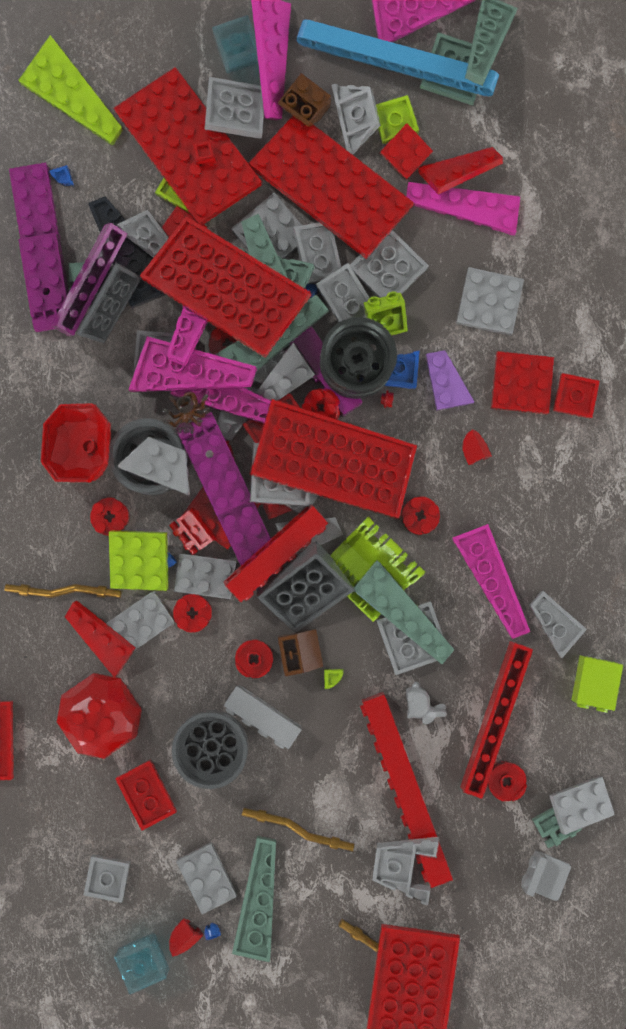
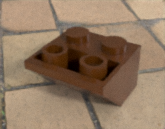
[278,73,331,127]
[278,629,323,676]

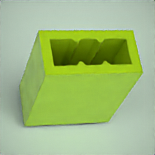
[571,655,623,713]

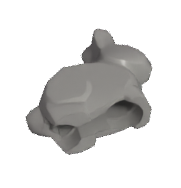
[406,682,447,725]

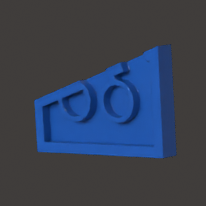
[359,350,420,389]

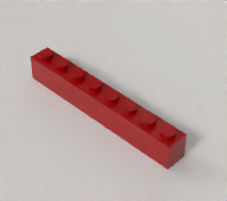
[460,641,533,799]

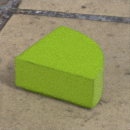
[324,669,344,689]

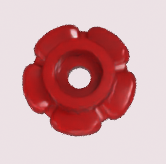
[381,390,394,409]

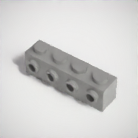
[224,684,302,749]

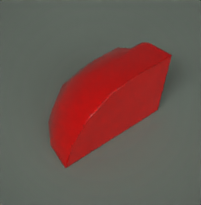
[462,430,492,465]
[169,918,204,957]

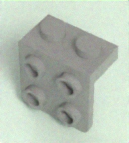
[521,850,571,901]

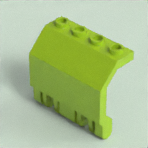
[330,517,425,622]

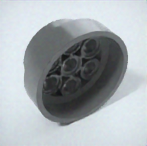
[172,710,249,789]

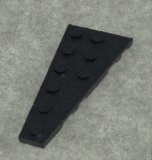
[88,196,166,309]

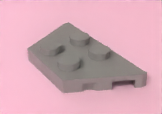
[332,84,381,155]
[118,437,190,495]

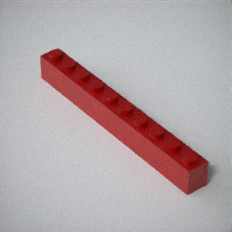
[360,692,453,888]

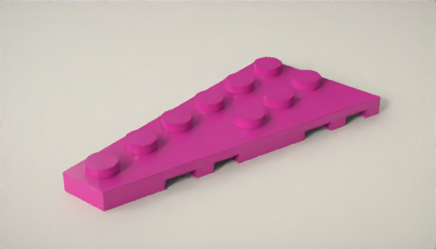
[251,0,291,120]
[372,0,476,42]
[129,336,257,392]

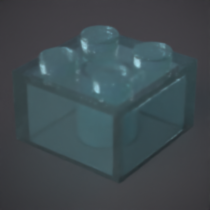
[212,15,258,74]
[114,932,170,995]

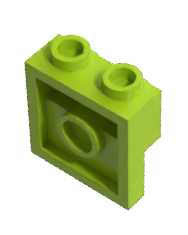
[363,291,408,335]

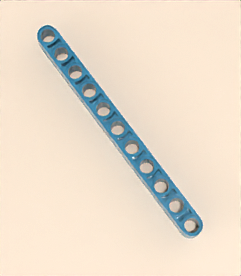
[296,19,499,96]

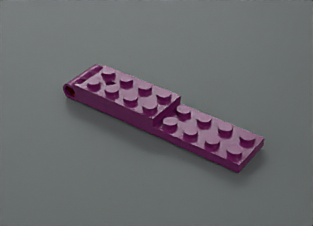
[9,162,69,333]
[176,412,283,566]

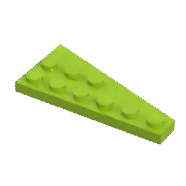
[18,35,123,146]

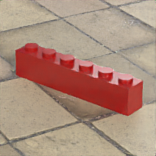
[223,504,328,602]

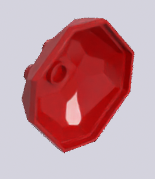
[41,403,111,482]
[56,673,142,759]

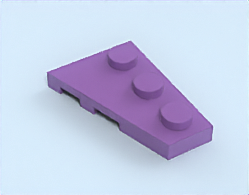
[426,350,475,411]

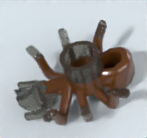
[162,392,209,435]

